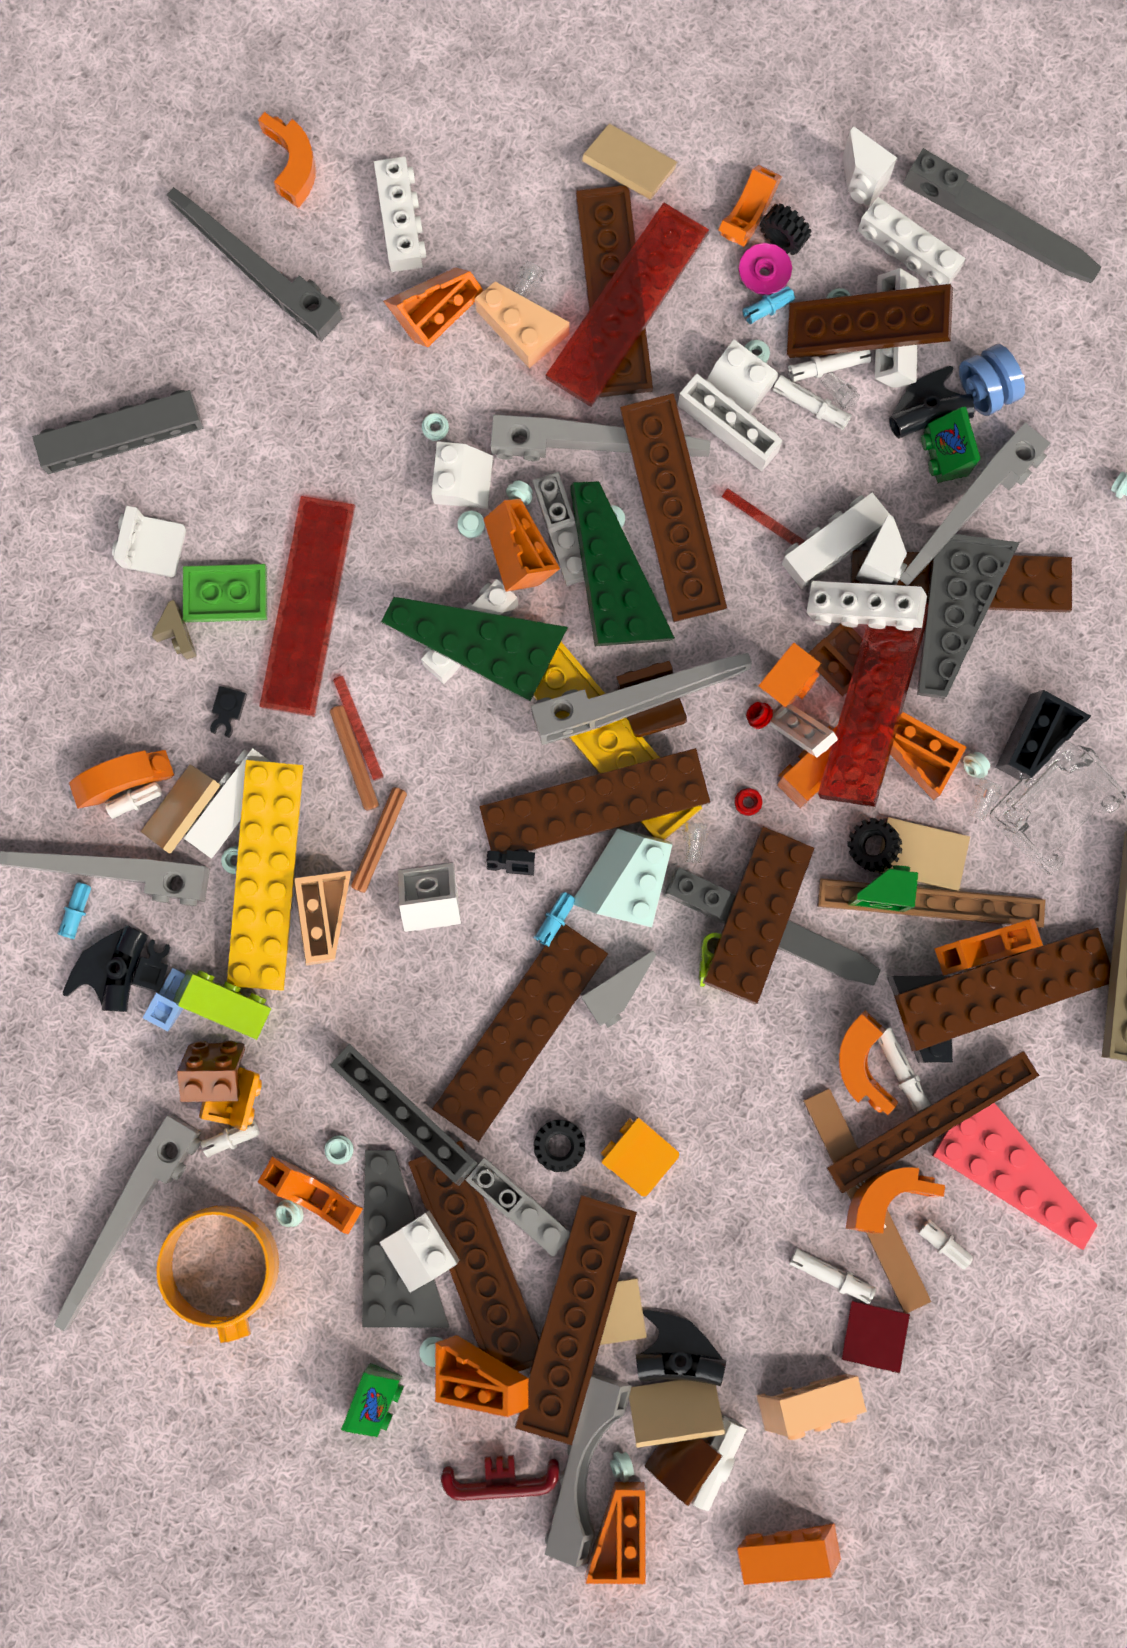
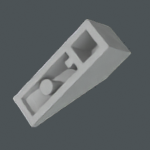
[581,951,656,1028]

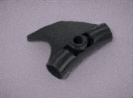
[889,366,974,439]
[62,925,149,1012]
[636,1309,727,1387]

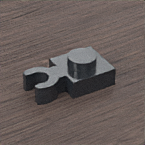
[210,686,247,738]
[486,849,535,876]
[131,939,170,993]

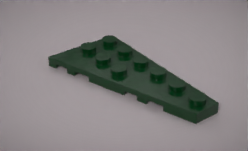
[570,481,675,646]
[380,597,568,702]

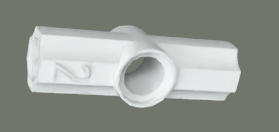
[691,1416,747,1511]

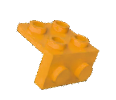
[199,1067,262,1131]
[600,1117,679,1196]

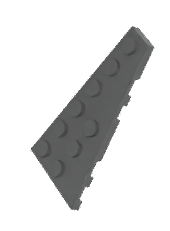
[917,534,1020,699]
[362,1150,450,1328]

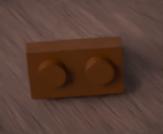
[616,660,687,738]

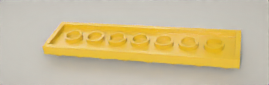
[533,642,702,840]
[227,760,304,991]

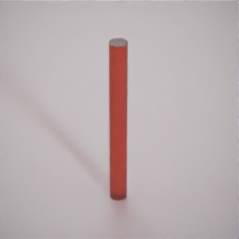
[722,488,805,545]
[333,676,384,781]

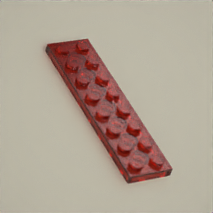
[546,202,709,407]
[259,496,355,717]
[818,604,929,807]

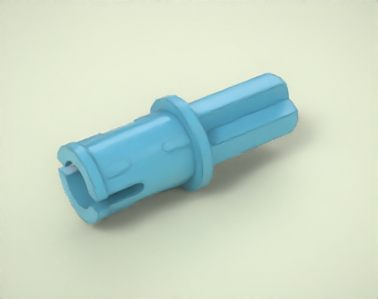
[743,287,795,324]
[57,882,91,939]
[533,892,575,947]

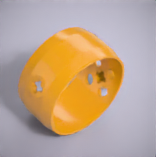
[156,1205,279,1343]

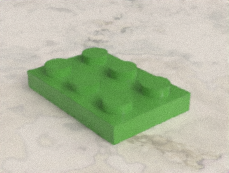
[183,564,267,623]

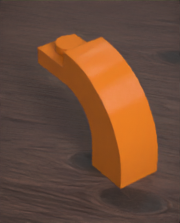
[258,112,316,208]
[718,165,782,247]
[69,750,174,809]
[934,918,1043,976]
[839,1010,898,1115]
[258,1156,363,1234]
[846,1167,945,1234]

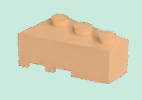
[475,282,569,368]
[294,871,351,966]
[757,1374,867,1440]

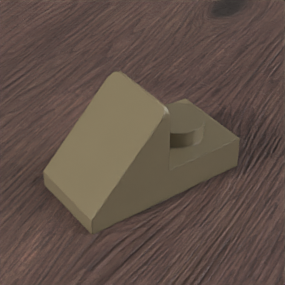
[152,600,197,660]

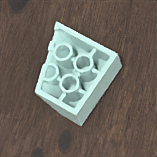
[573,829,672,927]

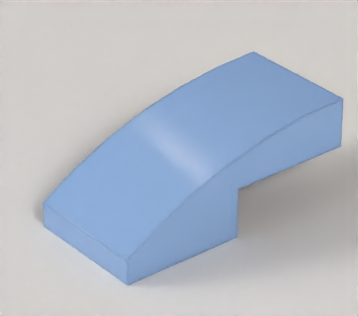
[143,968,185,1031]

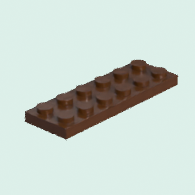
[787,284,953,358]
[703,826,815,1005]

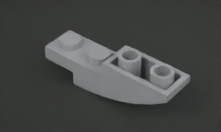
[532,472,584,586]
[466,1157,570,1256]

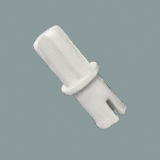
[105,782,162,819]
[201,1120,259,1158]
[918,1219,973,1269]

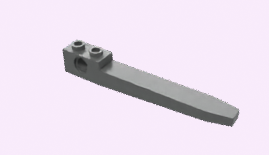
[902,148,1102,283]
[166,187,343,342]
[664,868,881,986]

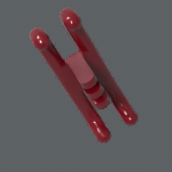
[441,1455,559,1501]

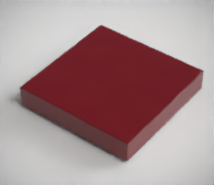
[841,1300,910,1374]

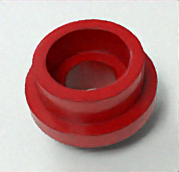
[746,702,773,729]
[734,788,763,816]

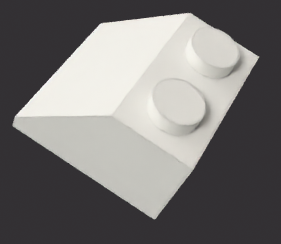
[843,126,897,207]
[707,340,778,413]
[431,441,493,509]
[855,514,907,585]
[398,863,461,932]
[380,1211,459,1292]

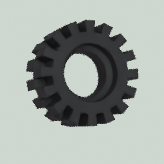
[759,204,812,255]
[847,818,902,872]
[534,1119,585,1173]

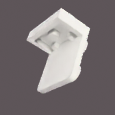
[112,506,186,577]

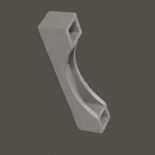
[544,1375,632,1567]

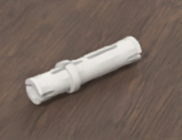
[788,350,871,382]
[773,375,852,431]
[877,1027,931,1113]
[789,1248,876,1304]

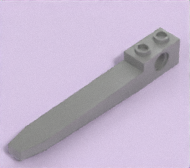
[491,415,710,461]
[900,422,1051,586]
[531,653,752,745]
[0,851,210,906]
[54,1115,202,1331]

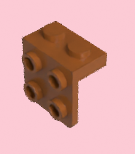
[177,1041,245,1102]

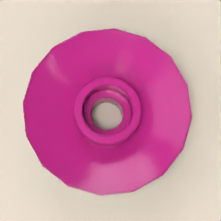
[739,243,792,295]

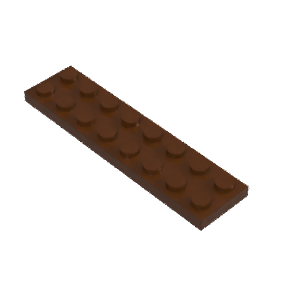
[576,185,653,397]
[620,393,727,623]
[851,550,1072,613]
[479,748,711,854]
[432,924,608,1142]
[894,928,1111,1051]
[408,1140,539,1372]
[515,1195,637,1445]

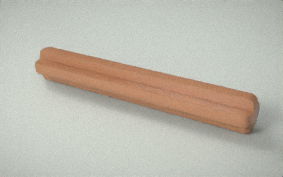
[330,705,379,811]
[351,787,407,893]

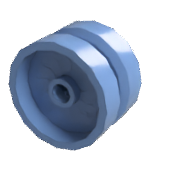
[959,344,1025,416]

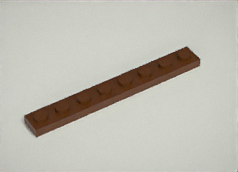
[826,1051,1039,1193]

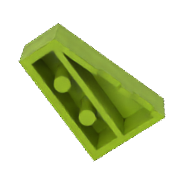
[173,969,272,1040]

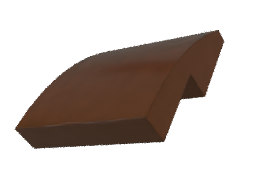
[808,624,883,697]
[644,1438,723,1506]

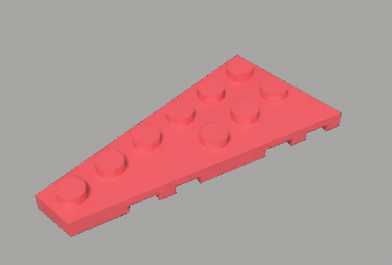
[932,1103,1098,1250]

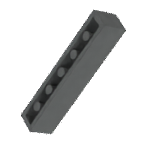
[32,390,204,475]
[330,1043,478,1186]

